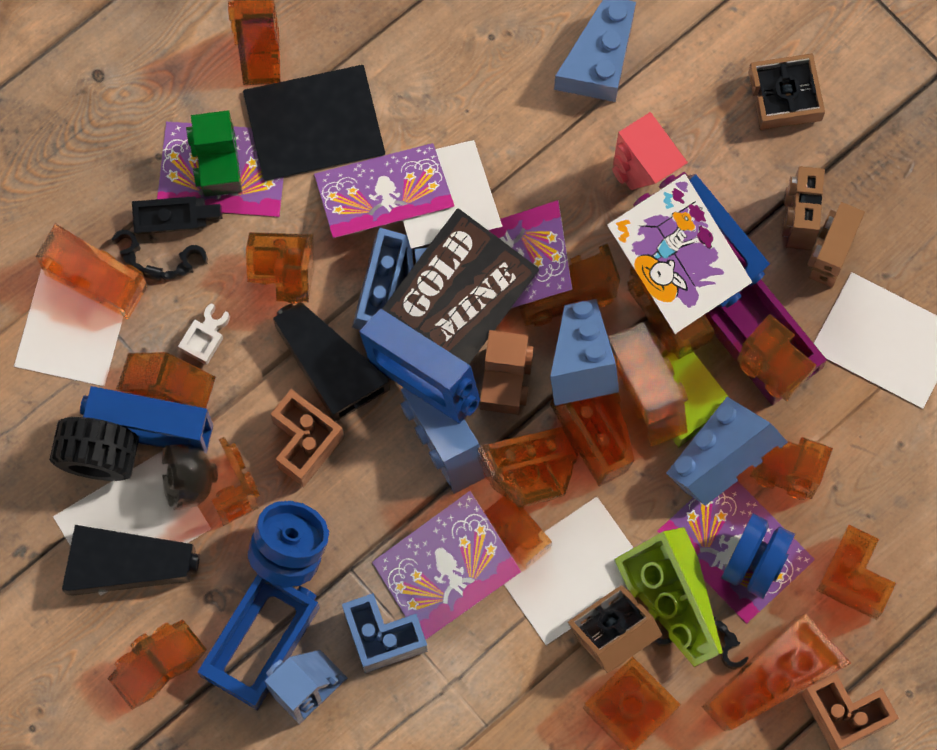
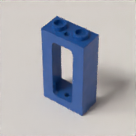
[687,174,770,308]
[359,308,481,424]
[80,386,213,456]
[198,574,320,711]

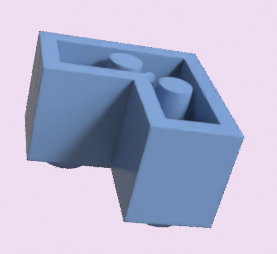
[342,593,428,673]

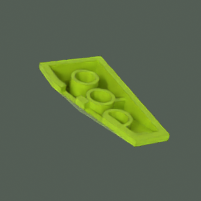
[614,527,723,667]

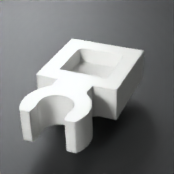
[178,303,230,365]

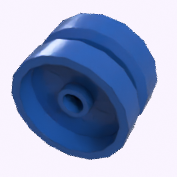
[247,501,329,587]
[721,513,795,599]

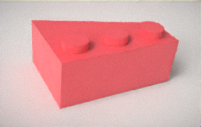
[612,112,688,190]

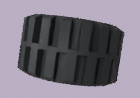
[49,417,139,481]

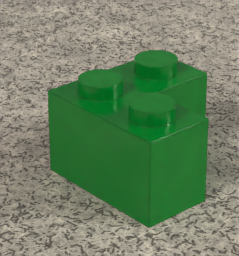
[186,110,242,197]

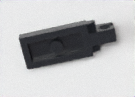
[132,196,223,235]

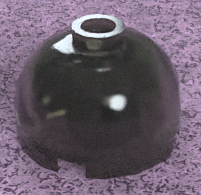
[162,444,218,510]

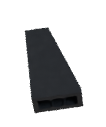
[273,302,390,422]
[62,525,200,596]

